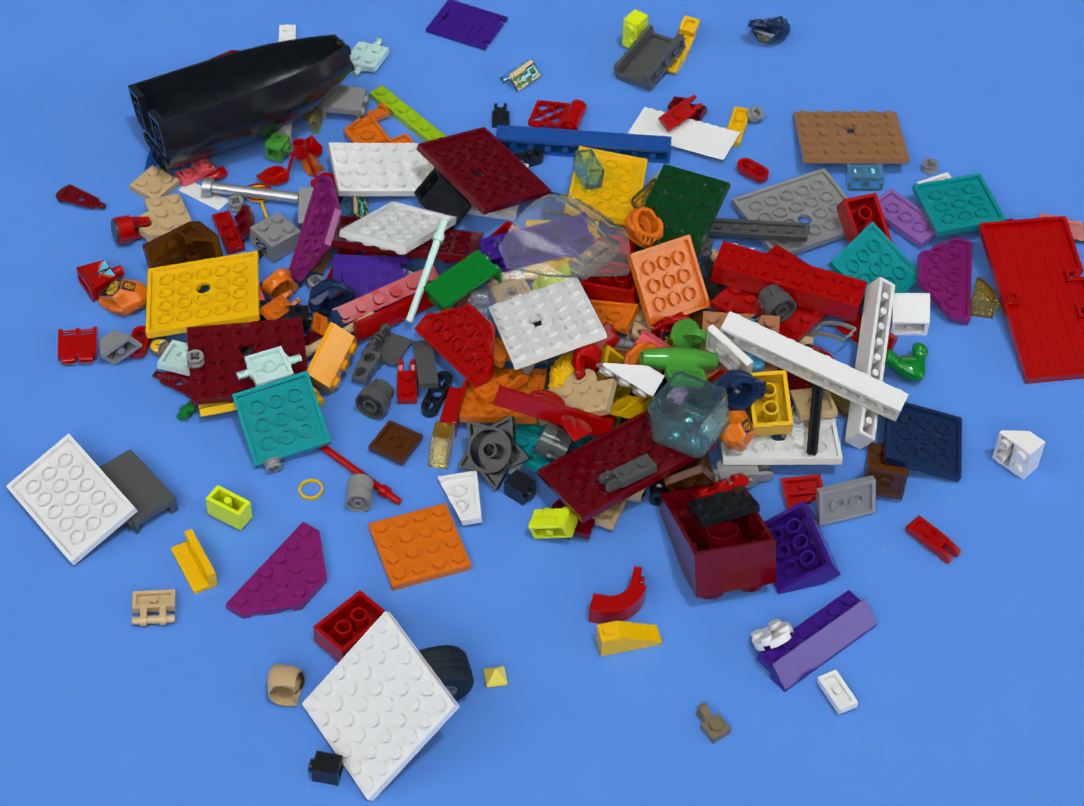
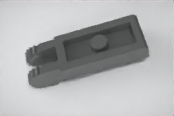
[598,453,658,492]

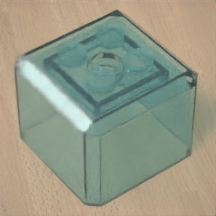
[648,371,730,458]

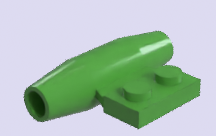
[639,347,718,387]

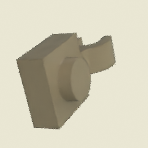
[696,703,731,744]

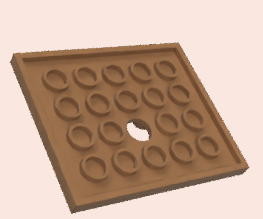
[793,111,909,164]

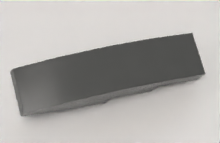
[412,340,439,389]

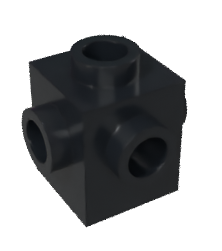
[285,305,313,335]

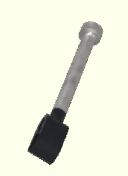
[202,177,343,207]

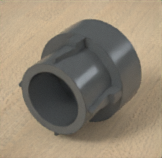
[757,284,797,323]
[355,378,394,420]
[533,421,572,460]

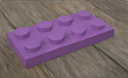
[878,189,936,248]

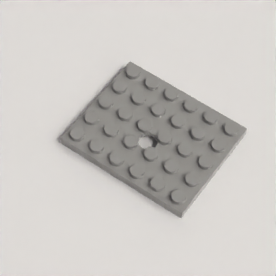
[731,168,848,255]

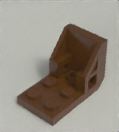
[142,221,223,269]
[663,423,715,491]
[864,442,909,500]

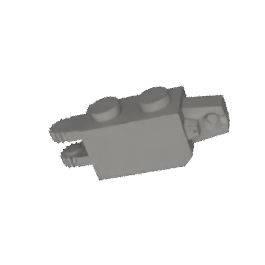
[713,459,774,488]

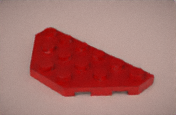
[414,304,495,388]

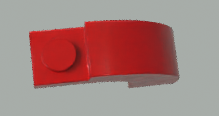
[589,566,647,624]

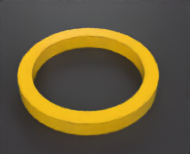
[298,479,324,500]

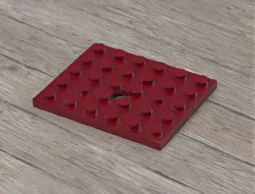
[416,127,551,215]
[187,317,308,405]

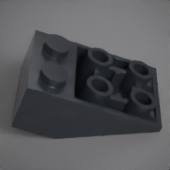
[414,168,472,229]

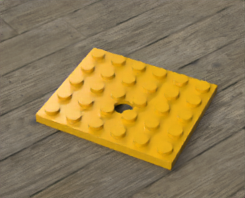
[146,251,260,339]

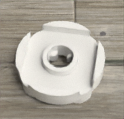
[751,619,794,651]

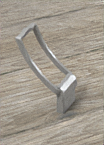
[806,321,857,342]

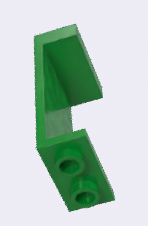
[424,250,503,311]

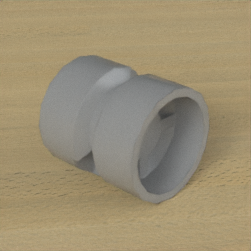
[345,474,374,512]

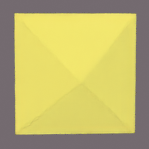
[483,666,508,688]

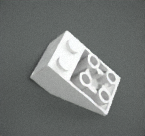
[596,363,665,398]

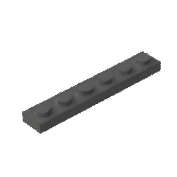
[707,218,810,242]

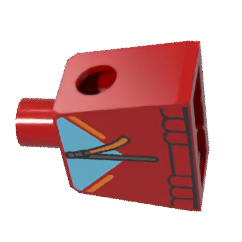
[76,260,125,302]

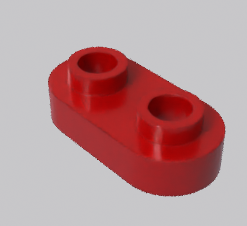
[737,158,769,183]
[130,325,152,359]

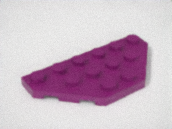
[289,175,341,282]
[916,237,972,325]
[225,522,327,619]

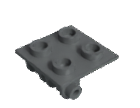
[361,323,413,367]

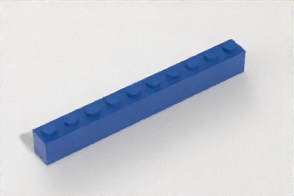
[496,125,671,164]

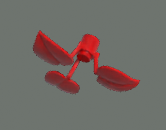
[256,135,336,187]
[530,389,617,442]

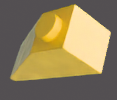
[595,621,662,656]

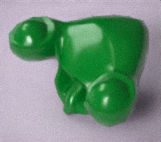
[885,342,928,382]

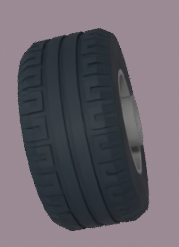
[419,645,474,701]

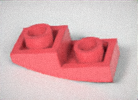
[175,158,216,187]

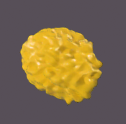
[548,352,575,389]

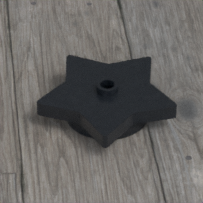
[458,416,531,490]

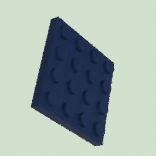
[883,402,962,482]

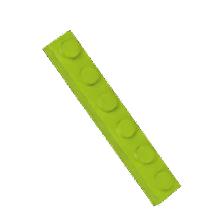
[369,85,446,142]

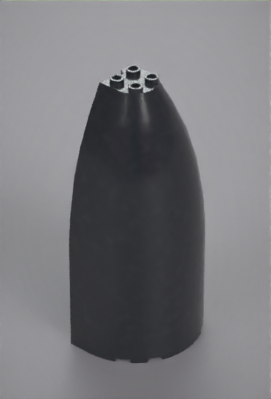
[128,34,355,172]

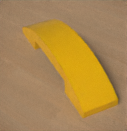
[666,15,700,74]

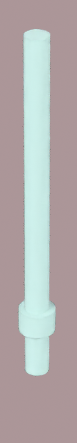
[406,219,448,324]

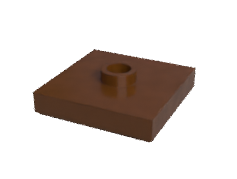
[368,420,423,466]

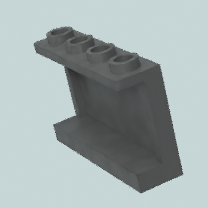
[614,25,686,90]
[99,449,178,534]

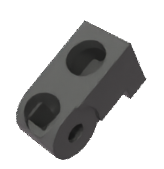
[352,348,383,386]

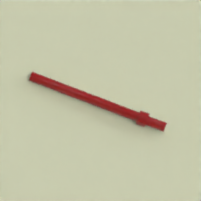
[318,445,402,506]

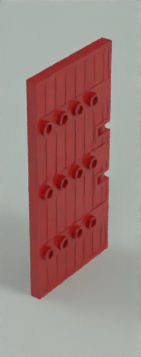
[978,216,1084,384]

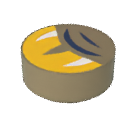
[150,339,169,357]

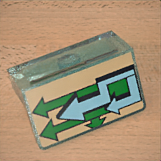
[500,58,541,92]
[340,196,369,218]

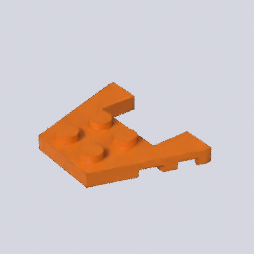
[344,102,414,143]

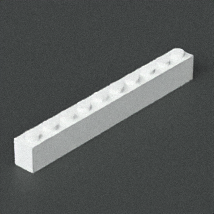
[845,277,895,449]
[720,311,909,422]

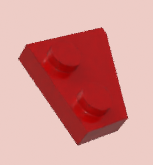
[780,474,823,510]

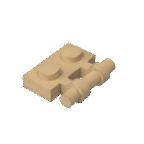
[132,589,176,627]

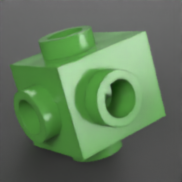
[265,132,292,163]

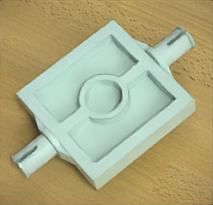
[350,38,389,78]
[236,346,302,387]

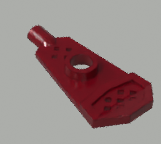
[55,184,106,210]
[152,371,191,399]

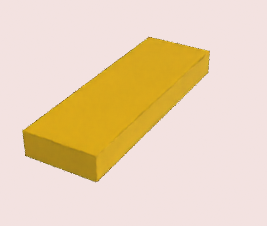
[727,106,749,147]

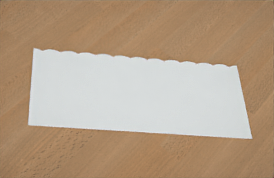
[627,107,740,160]

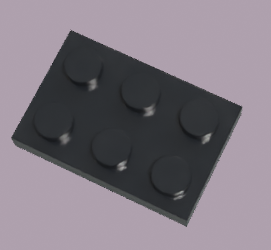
[687,486,760,528]

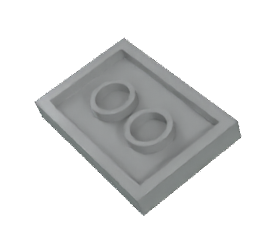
[816,475,876,526]

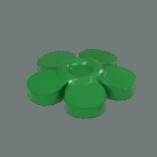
[176,401,195,420]

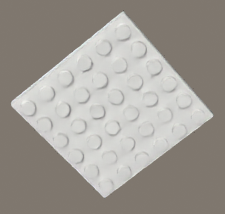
[302,611,460,801]

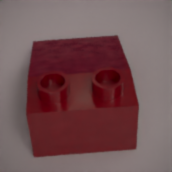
[660,484,776,600]

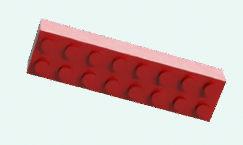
[710,241,867,322]

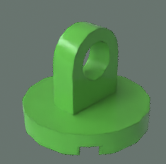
[671,319,707,349]

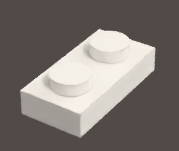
[817,670,858,715]

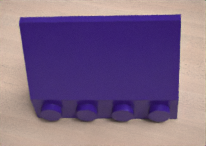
[764,500,841,594]

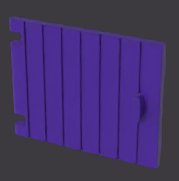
[426,0,508,50]
[332,254,408,313]

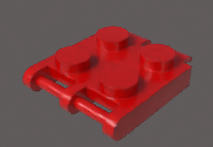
[58,326,98,365]

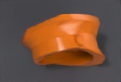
[260,268,298,299]

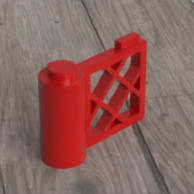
[528,99,587,130]

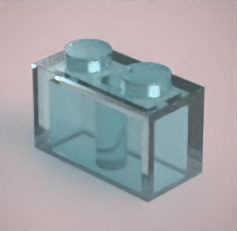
[572,149,605,190]
[845,163,885,191]

